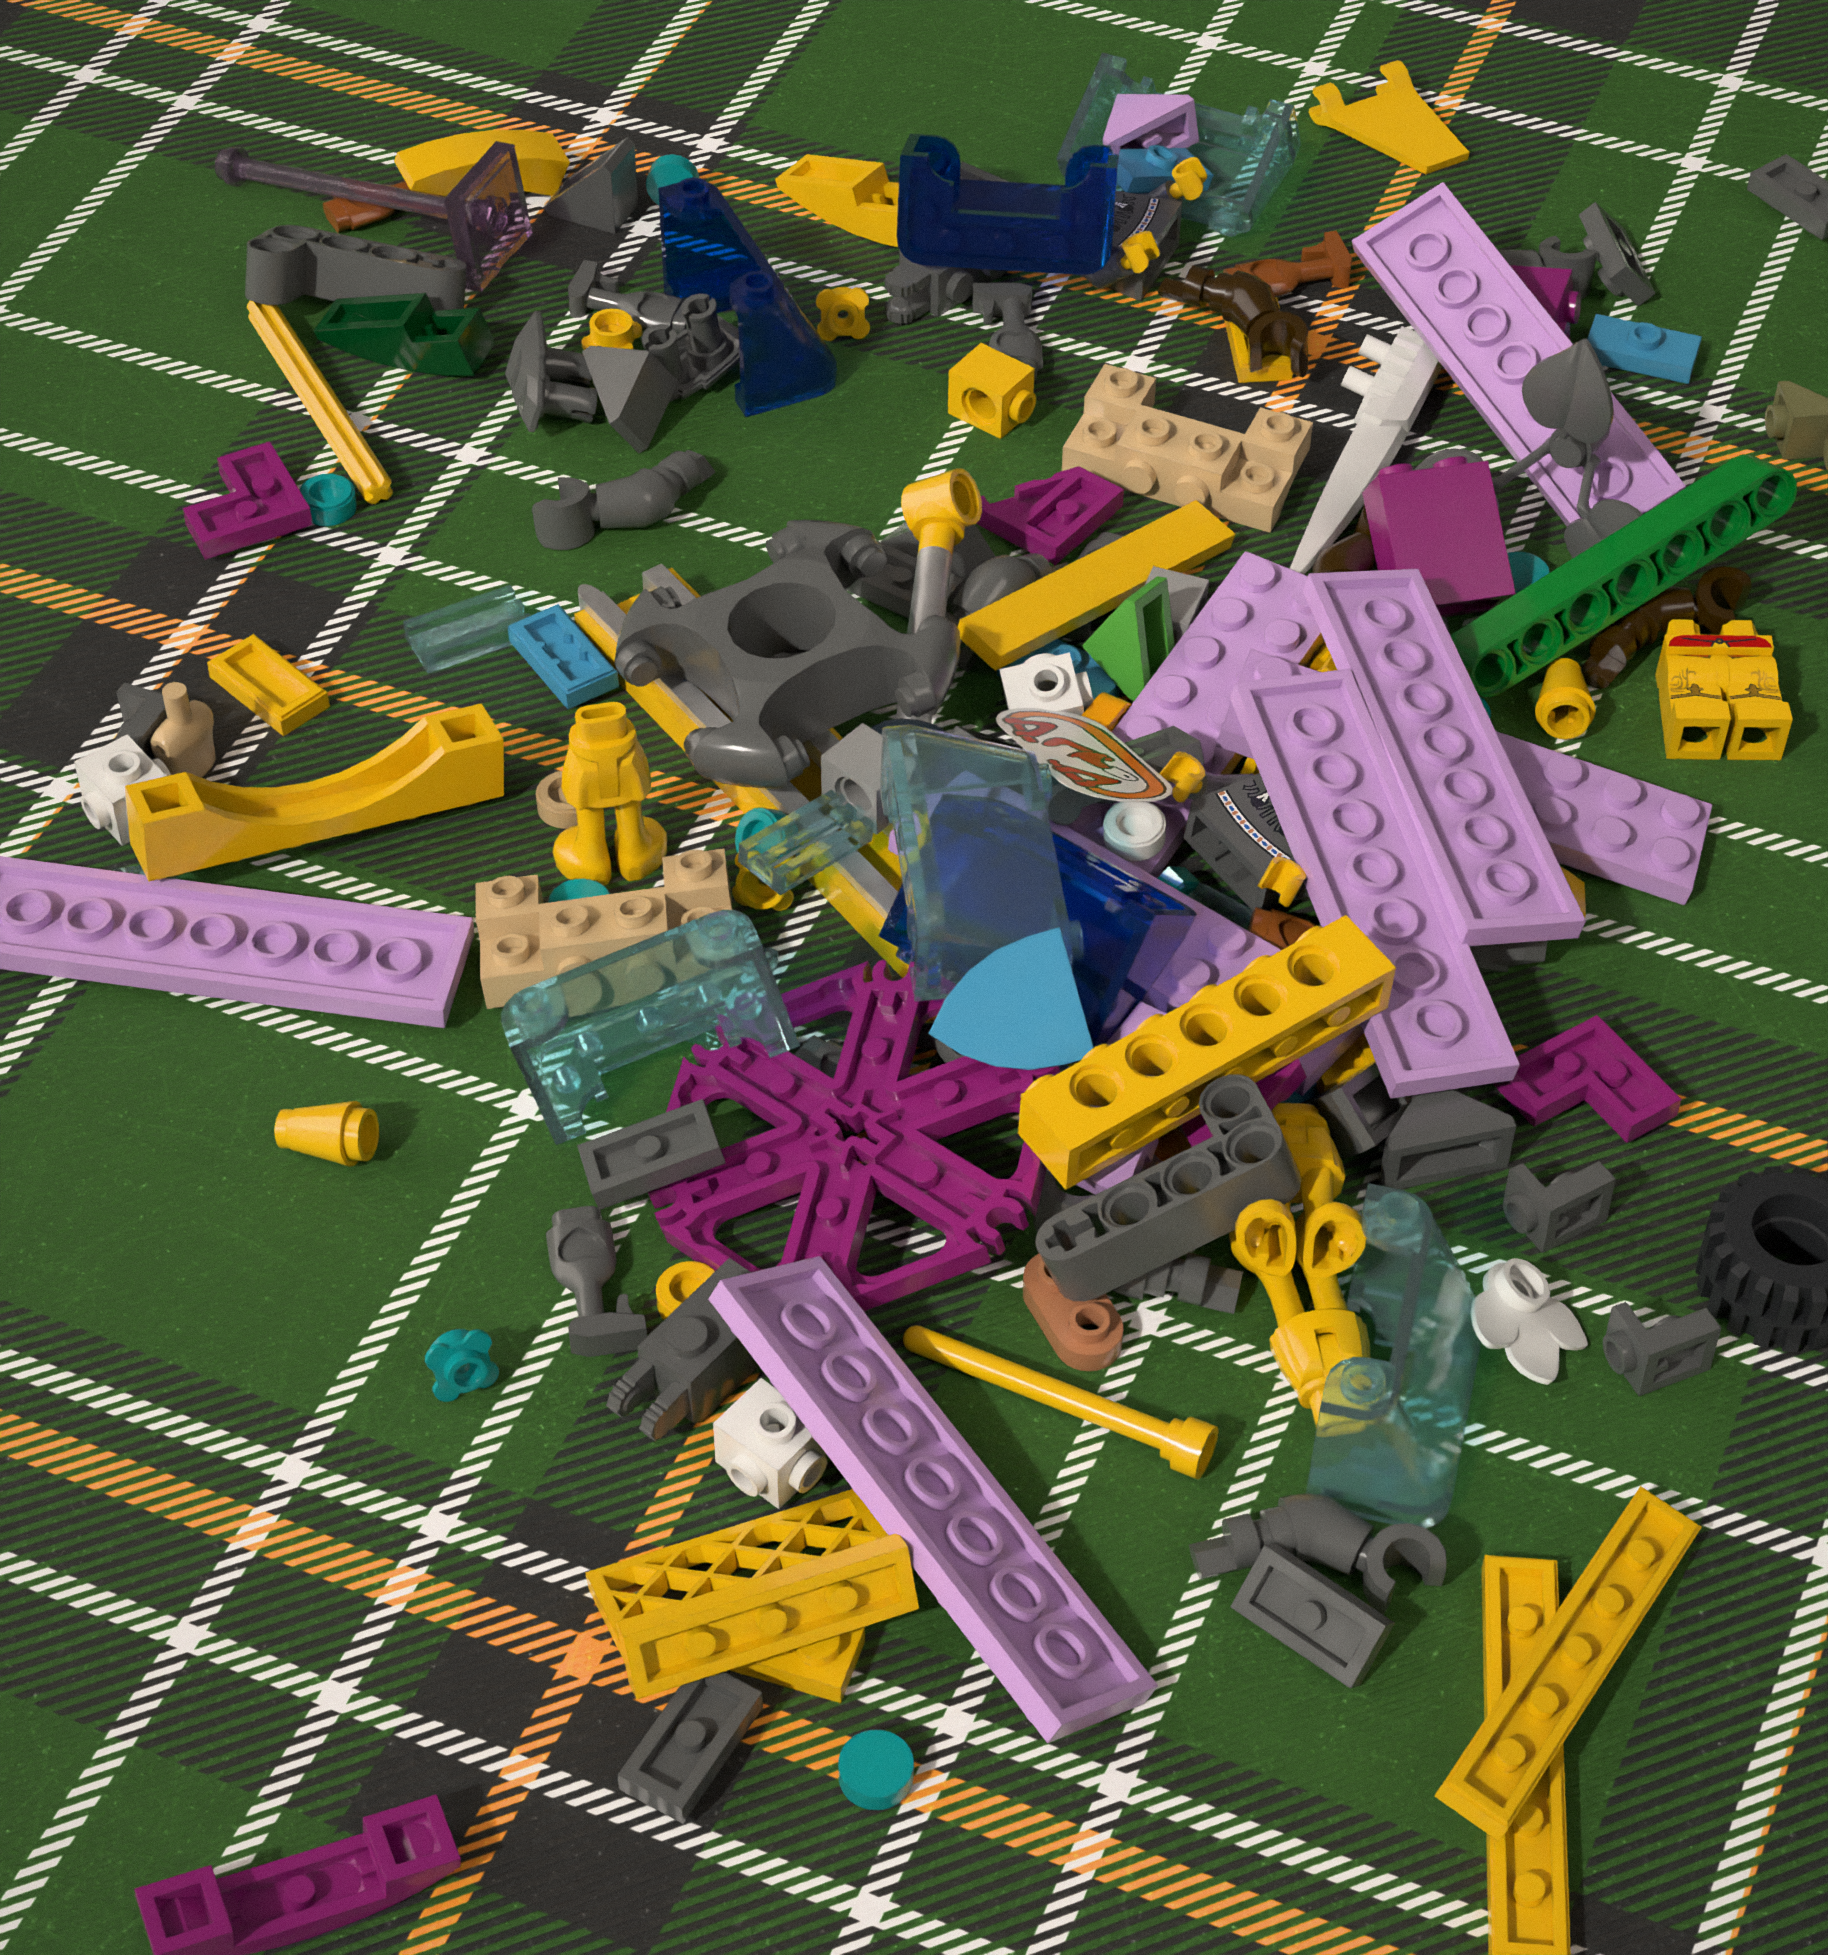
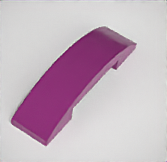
[134,1794,461,1955]

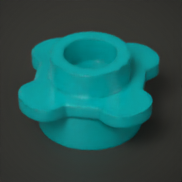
[425,1329,499,1402]

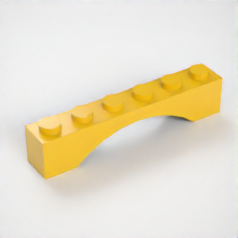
[125,703,504,882]

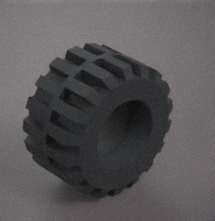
[1695,1166,1828,1352]

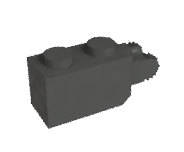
[884,200,1011,325]
[605,1258,759,1442]

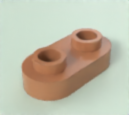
[1023,1254,1123,1371]

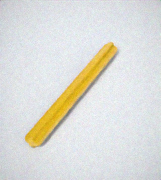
[247,301,393,504]

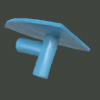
[928,927,1094,1070]

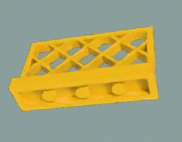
[585,1489,919,1700]

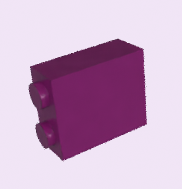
[1362,456,1516,617]

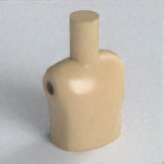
[150,682,216,778]

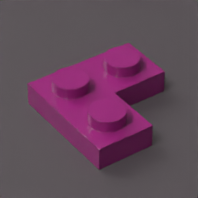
[183,441,313,560]
[1493,1015,1682,1143]

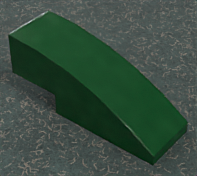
[313,293,496,376]

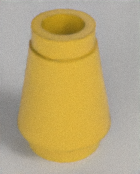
[1535,658,1596,739]
[275,1101,379,1167]

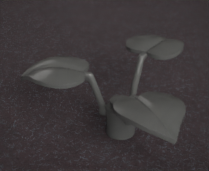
[1415,339,1643,558]

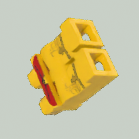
[1655,619,1793,760]

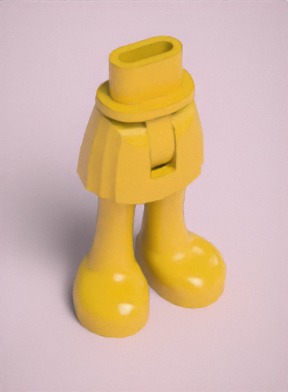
[553,702,667,886]
[1235,1103,1367,1278]
[1229,1212,1372,1431]

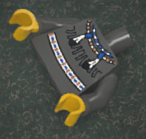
[1049,157,1207,301]
[1159,751,1310,911]

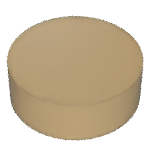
[536,771,578,829]

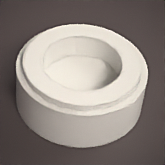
[1104,802,1166,861]

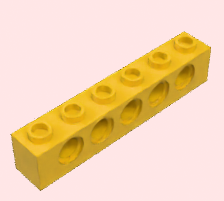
[1018,915,1396,1190]

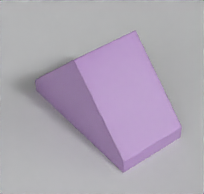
[1102,94,1199,185]

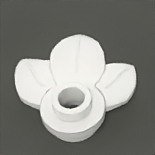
[1471,1258,1588,1385]

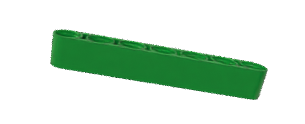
[1451,454,1797,697]

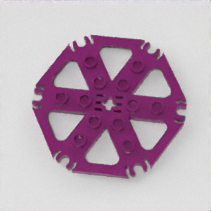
[648,960,1061,1311]

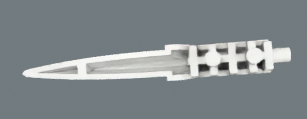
[1290,326,1443,575]

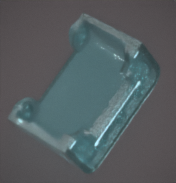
[1056,52,1301,237]
[880,724,1083,1002]
[501,910,800,1145]
[1306,1183,1481,1528]

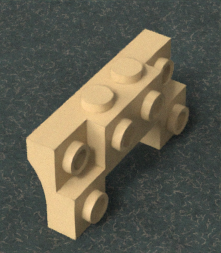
[1062,364,1313,533]
[476,848,740,1009]

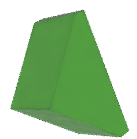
[1082,576,1175,703]

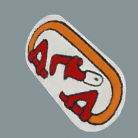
[996,708,1173,802]

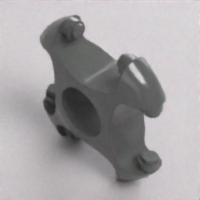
[615,520,961,788]

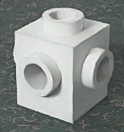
[1000,652,1093,747]
[74,734,171,846]
[713,1378,827,1509]

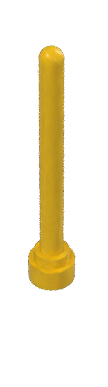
[903,1325,1219,1480]

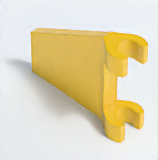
[1308,60,1470,175]

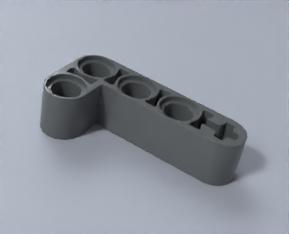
[245,225,467,311]
[1035,1074,1302,1302]

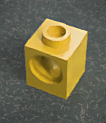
[948,343,1036,439]

